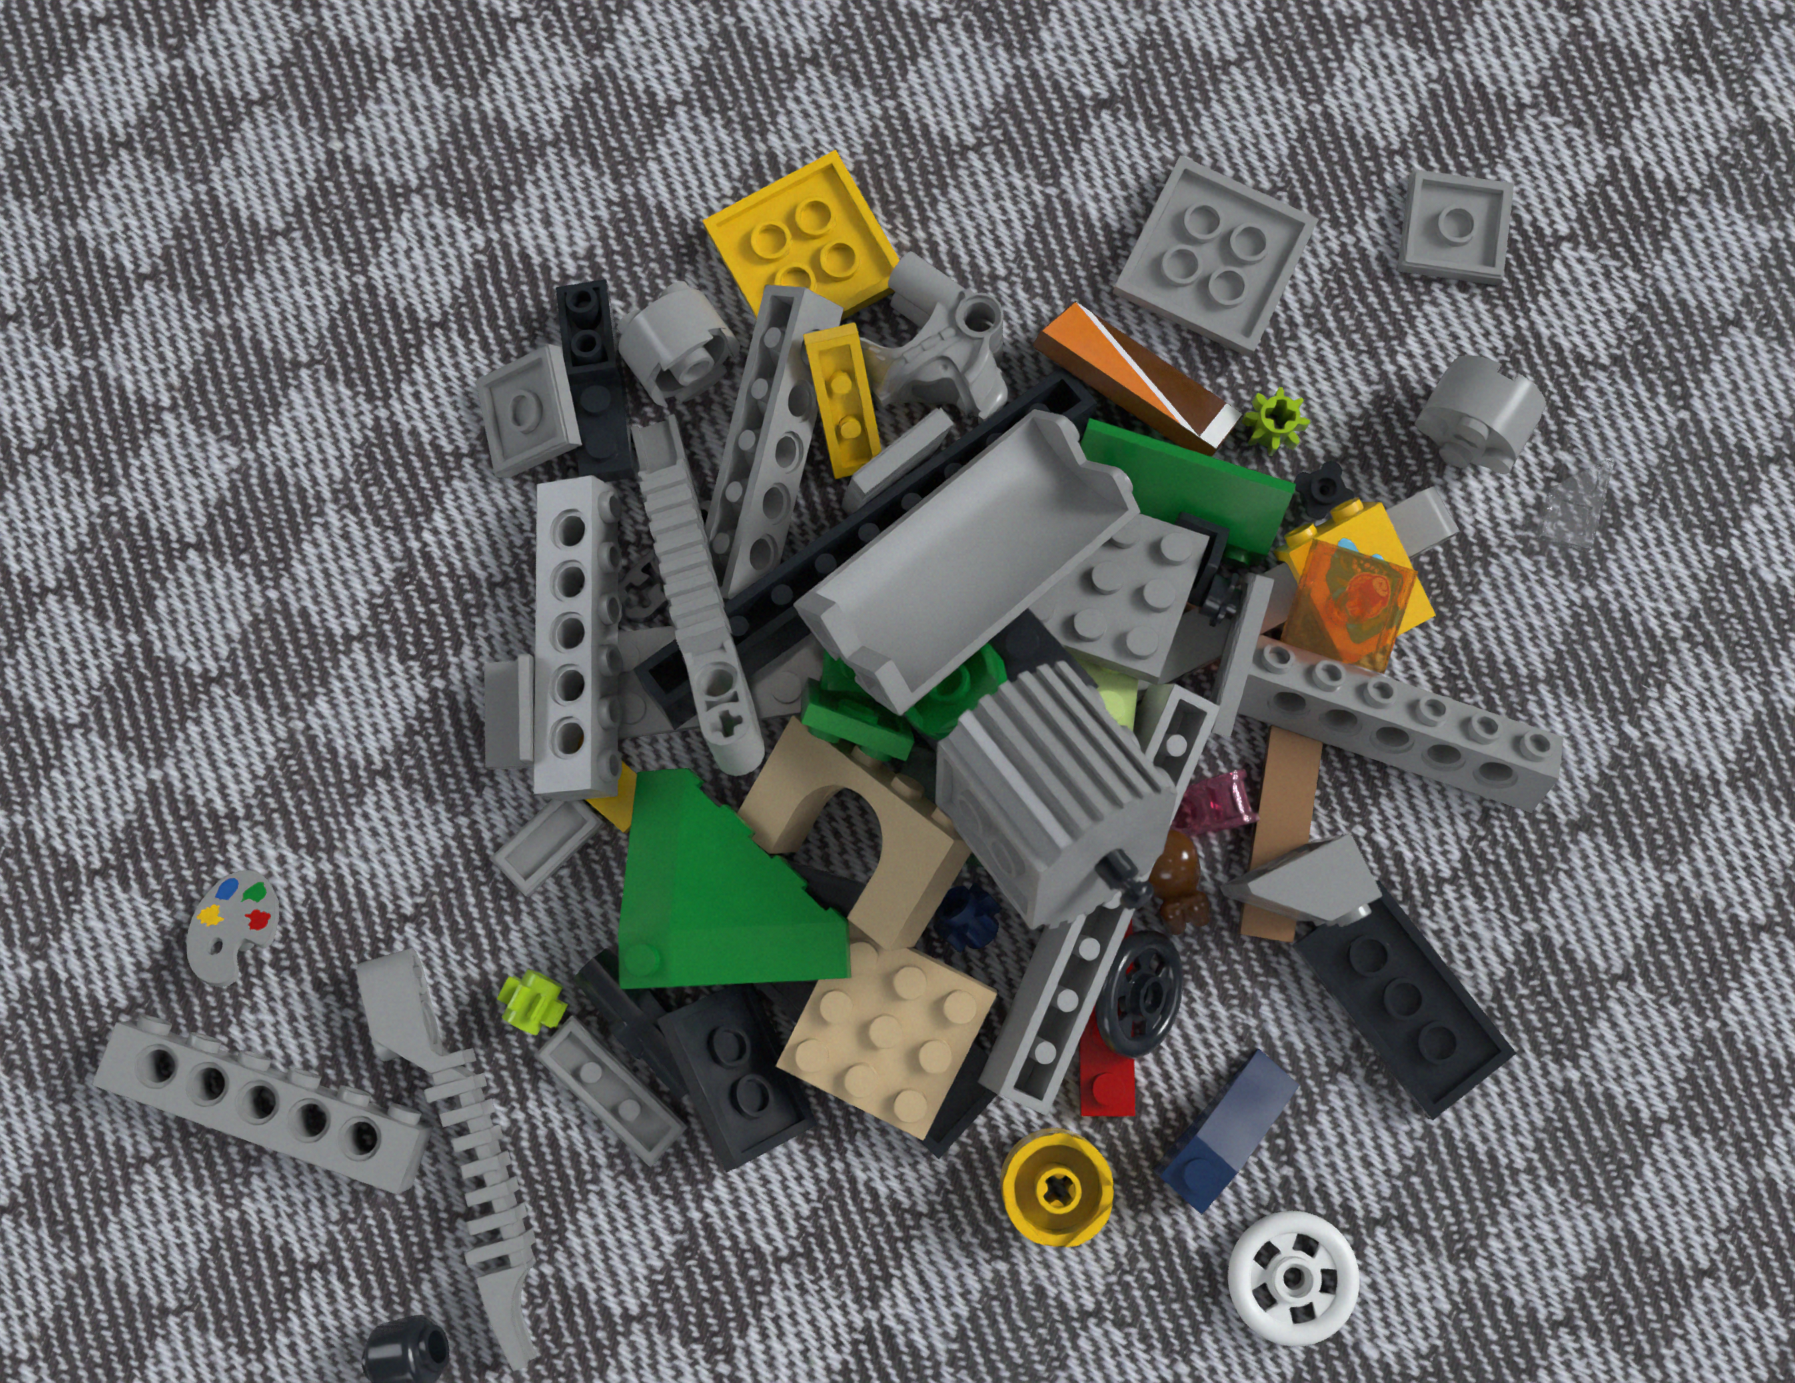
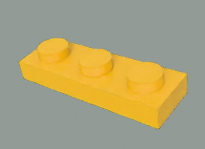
[803,322,882,479]

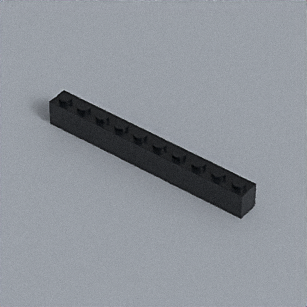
[633,367,1097,730]

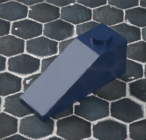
[1152,1048,1300,1215]

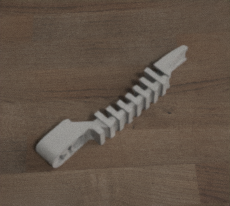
[631,414,765,776]
[357,948,537,1371]

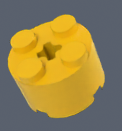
[1000,1127,1114,1247]

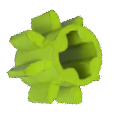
[1242,387,1310,456]
[496,968,568,1035]

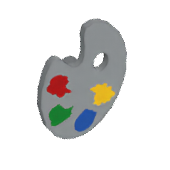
[186,870,279,987]

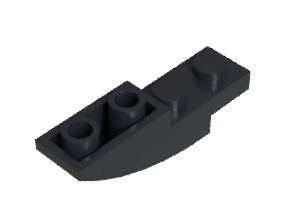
[556,279,635,482]

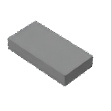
[490,799,606,897]

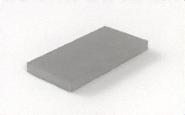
[841,408,954,516]

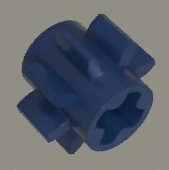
[933,883,1002,953]

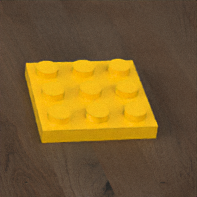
[702,150,900,320]

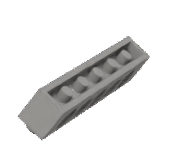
[704,285,844,602]
[534,475,622,801]
[1237,634,1564,813]
[92,1015,434,1194]

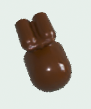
[1148,829,1211,935]

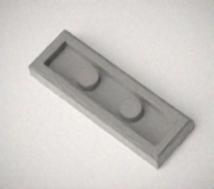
[1209,572,1275,737]
[534,1015,690,1168]

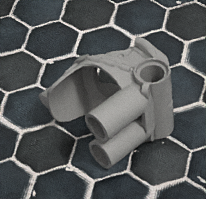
[859,251,1008,424]

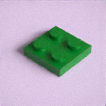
[800,677,914,762]

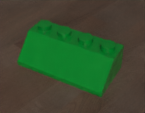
[1080,418,1296,569]

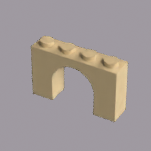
[737,715,972,951]

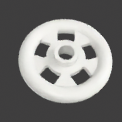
[1228,1211,1360,1346]

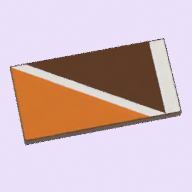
[1033,301,1244,457]

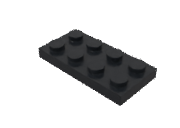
[1291,880,1517,1120]

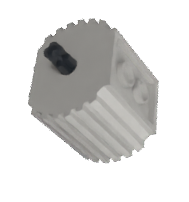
[935,661,1177,930]

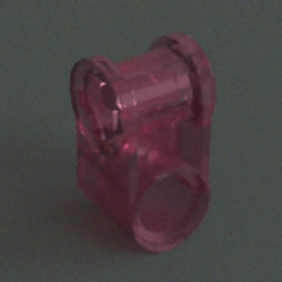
[1169,769,1260,837]

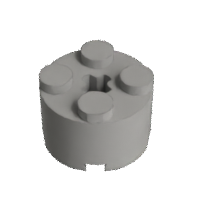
[617,281,740,406]
[1415,355,1546,474]

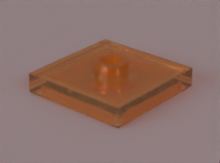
[1280,539,1418,674]

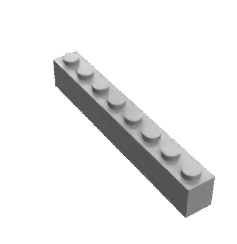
[978,684,1221,1116]

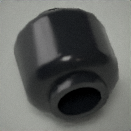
[361,1315,450,1383]

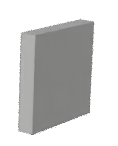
[1397,169,1514,286]
[475,344,582,479]

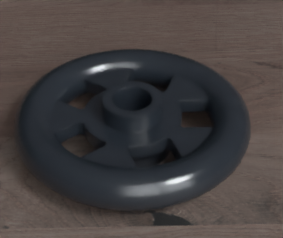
[1095,930,1183,1059]

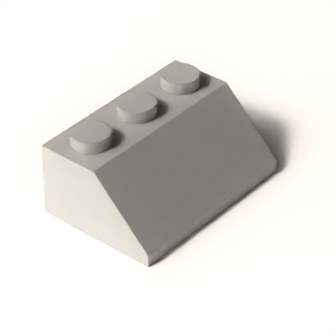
[1219,833,1382,927]

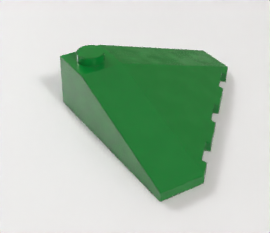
[618,768,851,989]

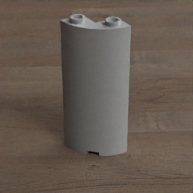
[793,409,1141,716]

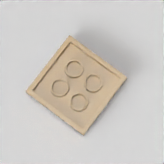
[776,920,997,1140]

